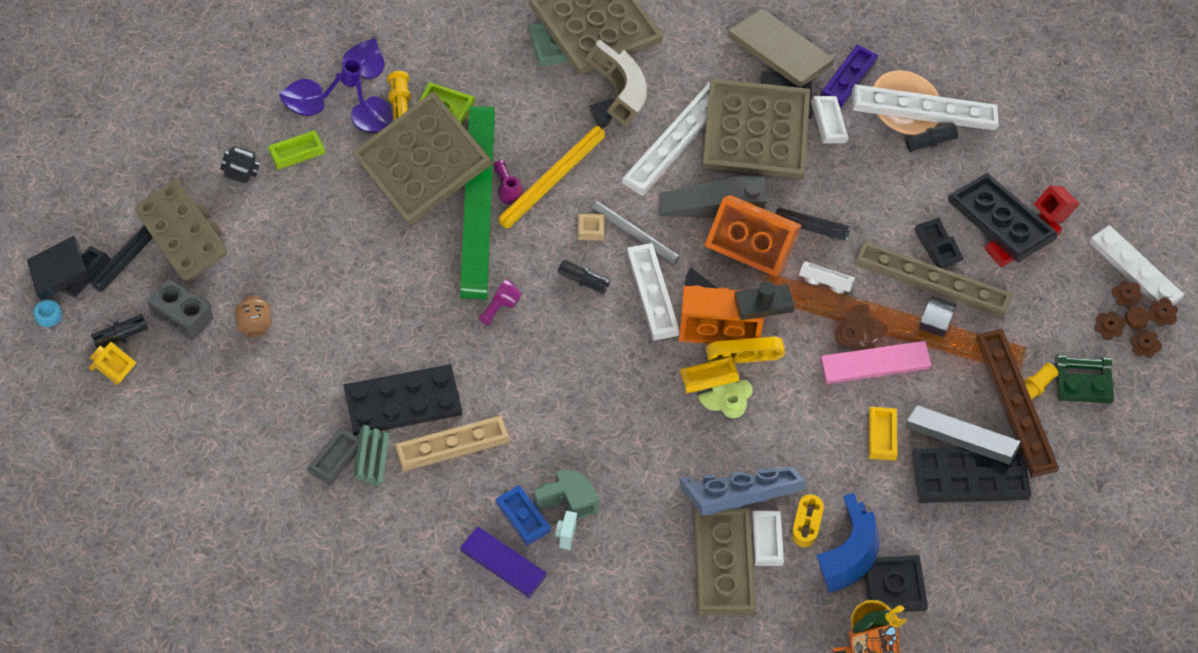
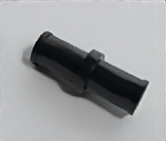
[905,123,958,152]
[91,313,148,349]

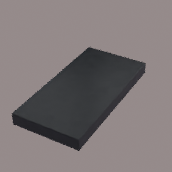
[948,173,1058,263]

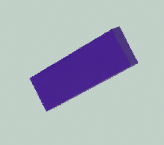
[820,44,878,108]
[460,527,547,598]

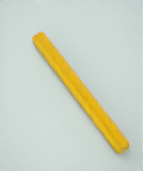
[498,126,605,229]

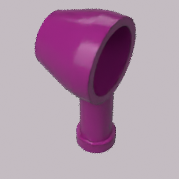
[493,160,524,205]
[479,279,522,325]

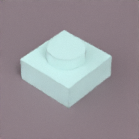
[555,511,577,550]

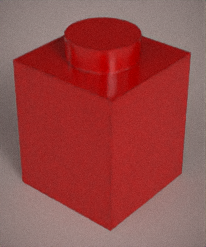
[1033,185,1080,223]

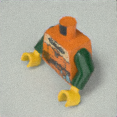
[833,605,908,653]

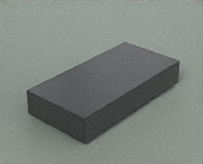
[307,428,359,486]

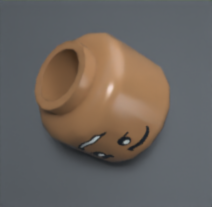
[235,295,272,337]

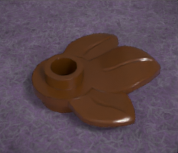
[834,304,887,351]

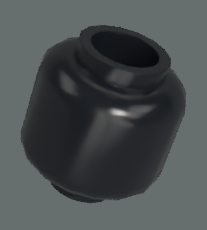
[220,146,260,183]

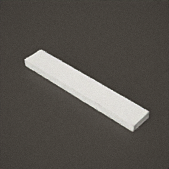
[622,83,710,196]
[852,85,999,130]

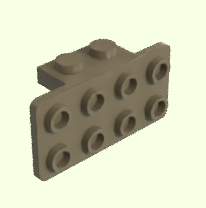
[135,179,227,282]

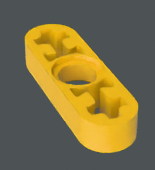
[706,337,785,363]

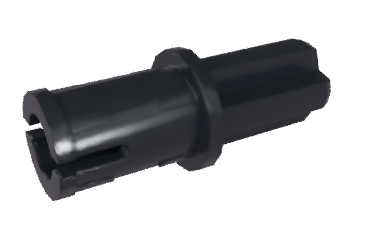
[558,260,611,295]

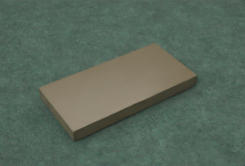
[728,9,834,88]
[693,508,756,615]

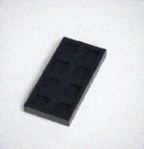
[343,364,462,436]
[912,447,1031,503]

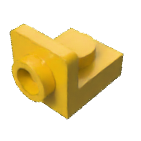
[89,342,137,385]

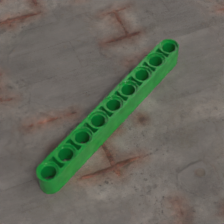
[460,106,495,300]

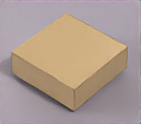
[578,214,604,241]

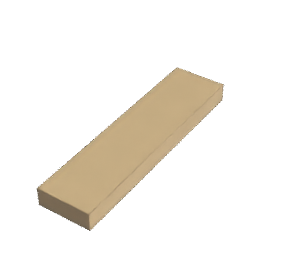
[395,415,509,472]

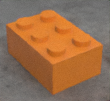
[704,195,802,277]
[678,285,764,344]

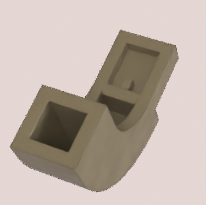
[585,39,647,127]

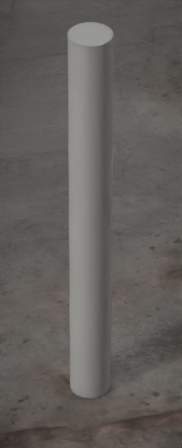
[592,201,680,265]

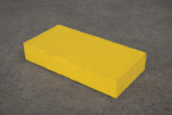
[680,357,739,394]
[868,407,897,461]

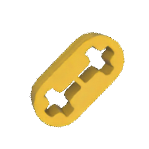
[792,494,824,547]

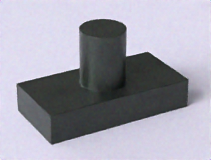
[734,281,795,320]

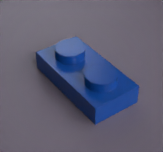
[496,485,551,546]

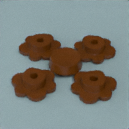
[1095,280,1178,358]

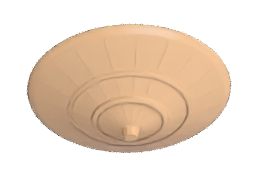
[873,70,940,135]

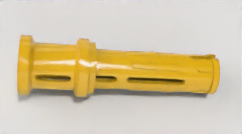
[387,71,411,121]

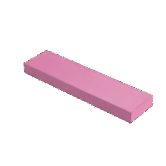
[820,341,931,384]

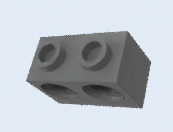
[147,279,213,341]

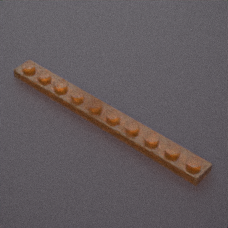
[767,274,1027,370]

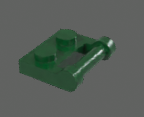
[1055,354,1114,403]

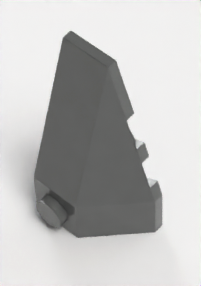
[660,174,766,218]

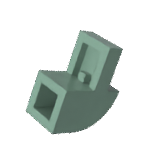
[533,470,599,520]

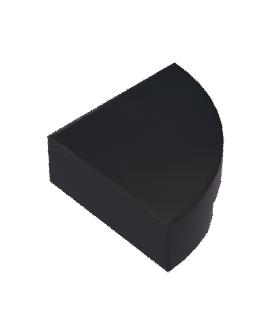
[590,98,614,129]

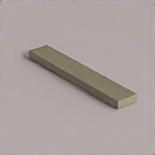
[854,241,1013,318]

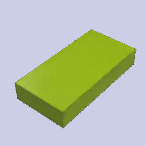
[268,130,325,170]

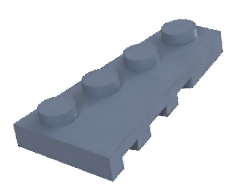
[680,467,805,516]

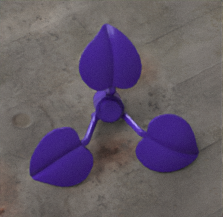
[279,38,393,133]

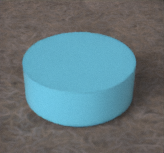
[33,300,62,327]

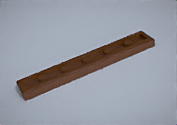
[976,329,1059,478]

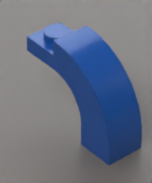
[817,493,880,593]

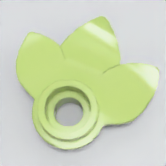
[698,380,753,418]

